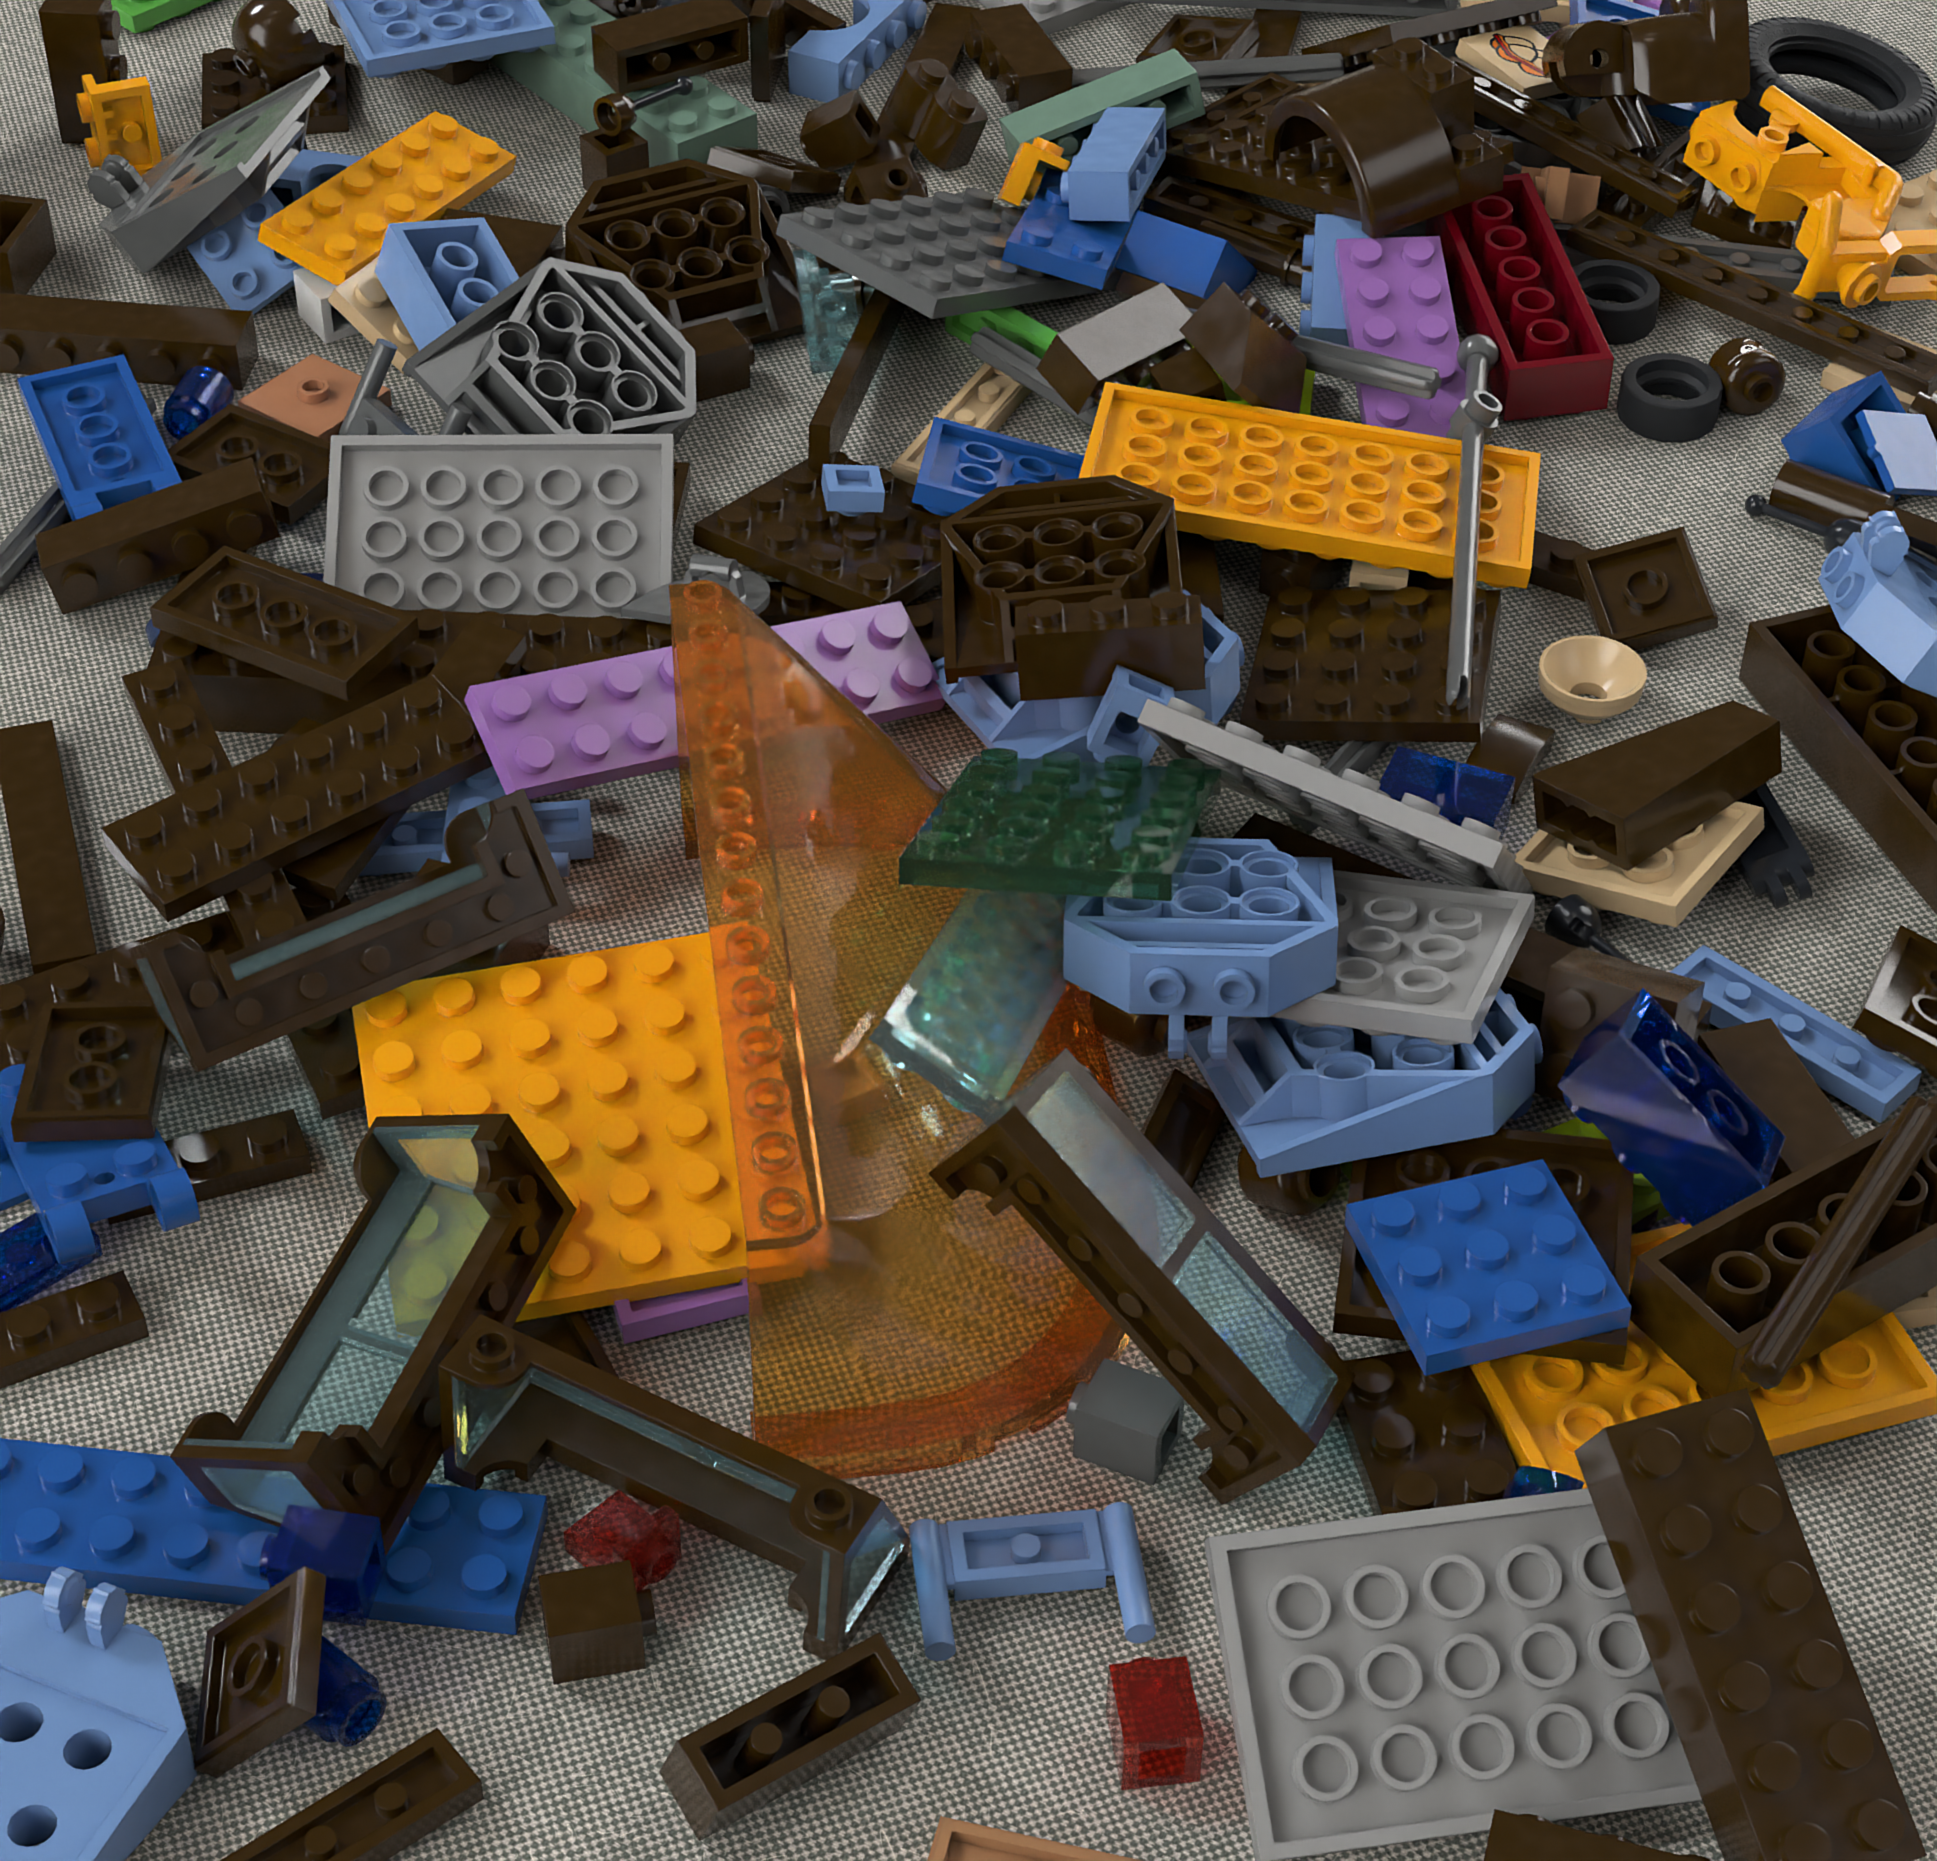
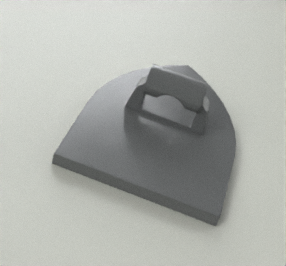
[621,553,770,633]

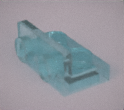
[793,250,858,374]

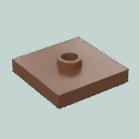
[238,354,392,442]

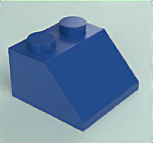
[1114,210,1258,300]
[1781,371,1906,501]

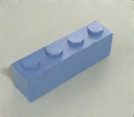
[1060,107,1167,222]

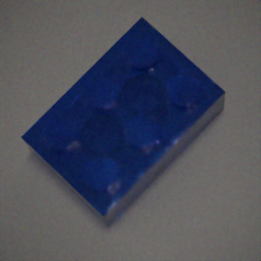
[1557,988,1786,1227]

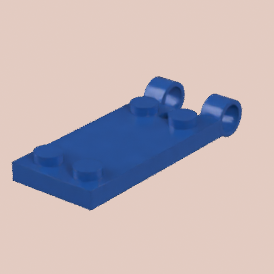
[1002,167,1142,290]
[17,354,183,521]
[0,1064,200,1265]

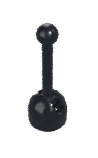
[1745,494,1864,554]
[1545,894,1632,962]

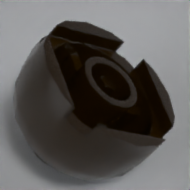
[231,0,326,88]

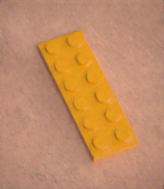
[257,111,517,286]

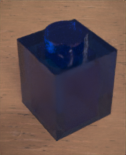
[259,1504,387,1626]

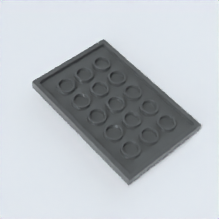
[776,188,1122,319]

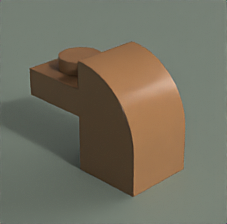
[1520,166,1601,225]

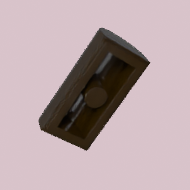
[1769,459,1895,527]

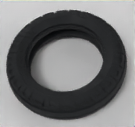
[1725,17,1937,167]

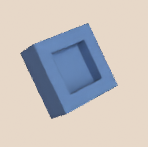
[821,464,885,516]

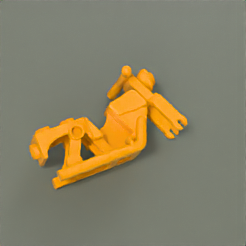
[1683,85,1937,309]

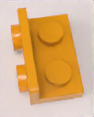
[76,74,162,177]
[997,137,1071,207]

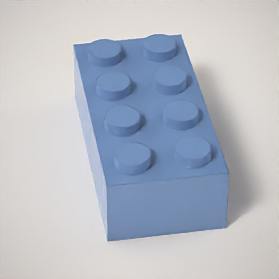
[374,217,519,351]

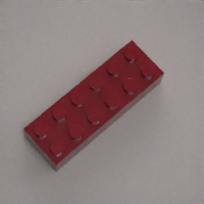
[1425,173,1614,421]

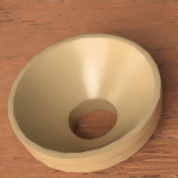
[1538,635,1647,724]

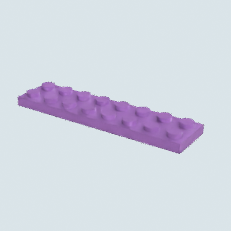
[464,601,946,799]

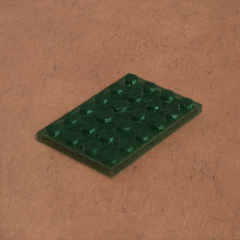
[899,748,1221,901]

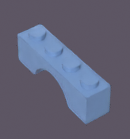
[788,0,927,103]

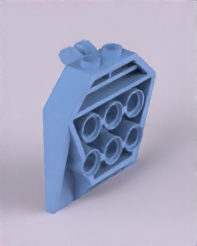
[1818,510,1937,697]
[932,589,1245,785]
[1063,836,1338,1060]
[1186,988,1543,1178]
[0,1566,197,1861]

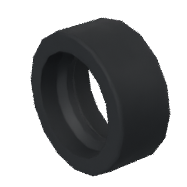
[1573,259,1660,345]
[1616,353,1723,443]

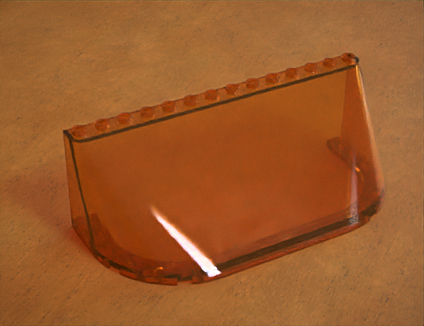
[669,580,1149,1479]

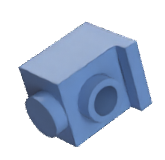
[1087,664,1175,773]

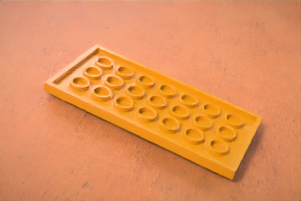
[1079,382,1541,589]

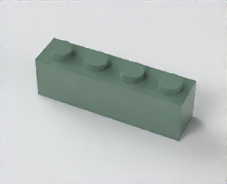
[999,48,1206,180]

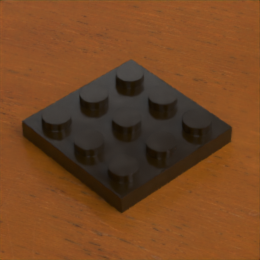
[201,42,349,135]

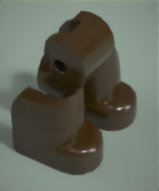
[1542,0,1750,106]

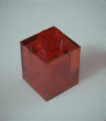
[1106,1656,1204,1790]

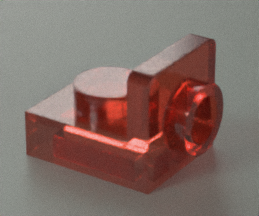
[563,1490,682,1591]

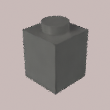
[1066,1358,1184,1485]

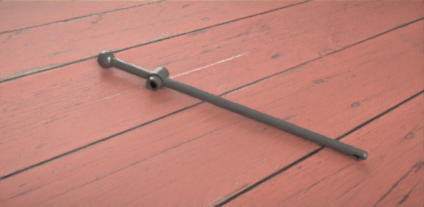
[1446,334,1502,710]

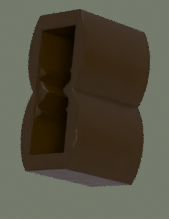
[885,58,988,170]
[1576,95,1667,162]

